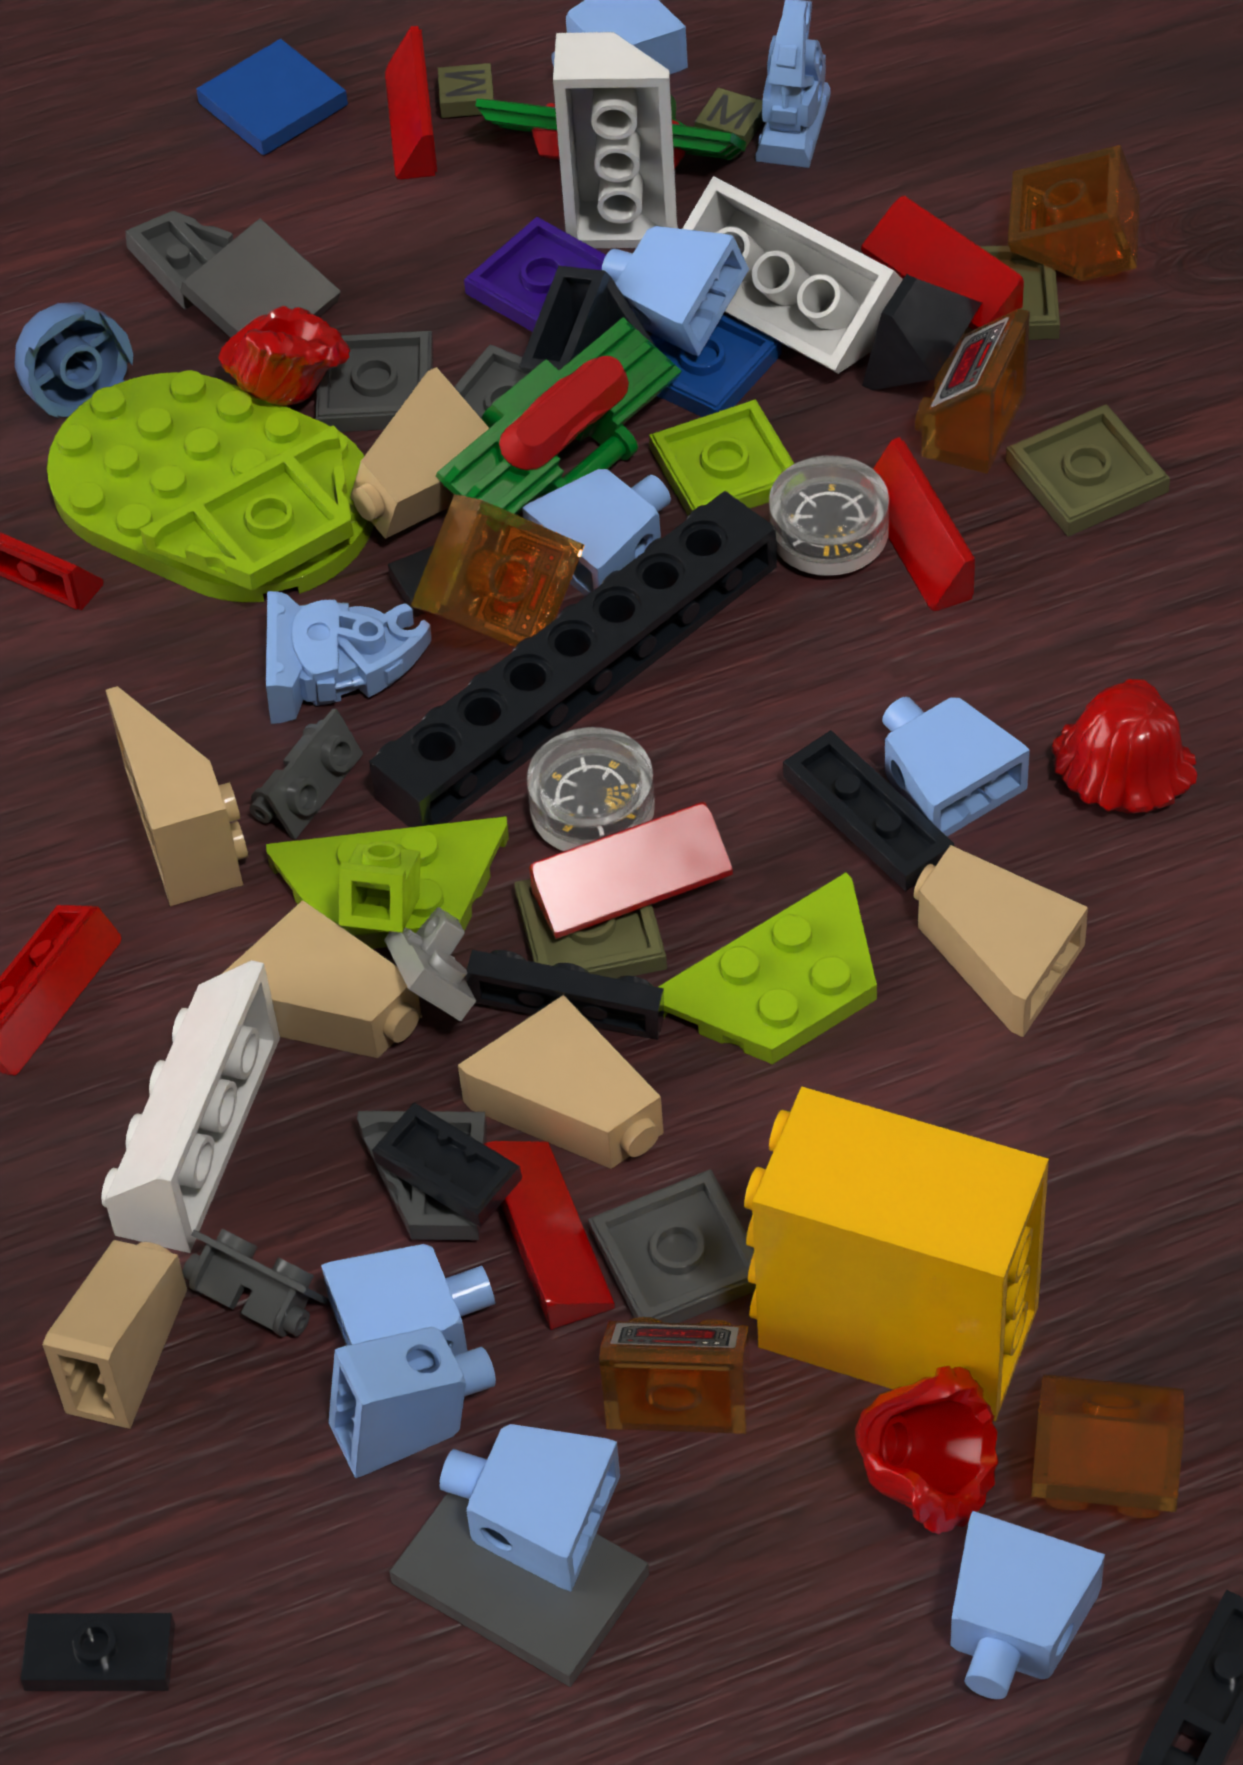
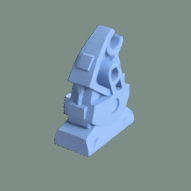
[756,0,831,168]
[266,591,432,724]

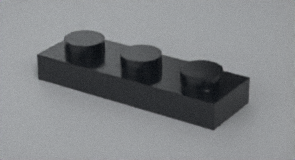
[783,730,954,892]
[466,950,664,1040]

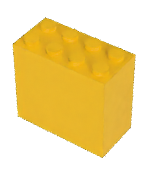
[744,1086,1049,1422]

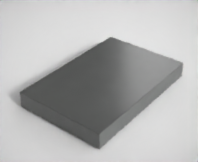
[389,1493,649,1687]

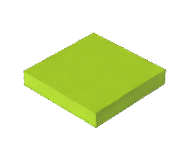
[649,399,803,516]

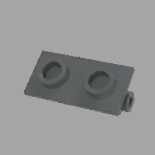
[249,709,363,840]
[182,1228,329,1337]

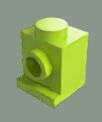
[339,842,420,933]

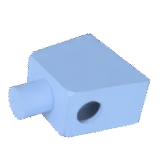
[551,0,688,74]
[602,226,749,356]
[522,469,671,596]
[882,697,1030,837]
[321,1244,495,1355]
[328,1326,496,1479]
[439,1424,620,1592]
[951,1511,1105,1699]

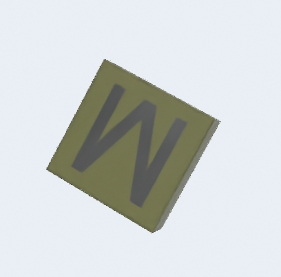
[437,63,494,118]
[695,88,764,147]

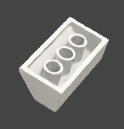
[553,32,678,249]
[682,176,903,374]
[101,960,280,1253]

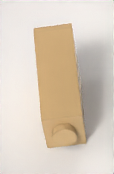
[350,367,489,539]
[914,845,1088,1037]
[222,900,422,1058]
[458,995,664,1169]
[42,1240,187,1429]

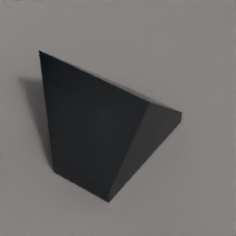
[519,266,656,373]
[862,274,982,390]

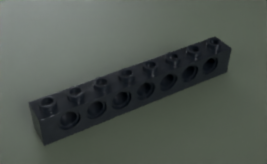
[369,491,777,827]

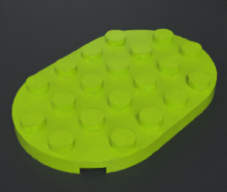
[47,370,374,602]

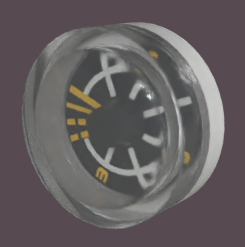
[769,455,889,575]
[527,727,655,851]

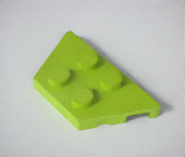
[140,425,354,591]
[266,816,509,949]
[658,872,877,1065]

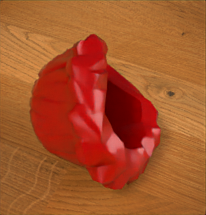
[218,306,350,406]
[1051,679,1198,814]
[855,1366,998,1535]

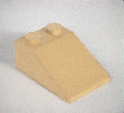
[106,686,248,906]

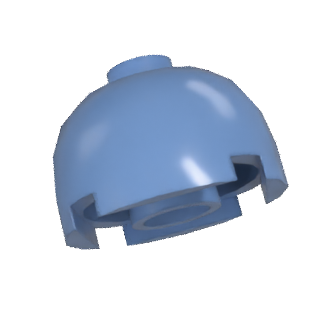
[14,302,133,418]

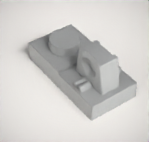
[384,907,476,1021]

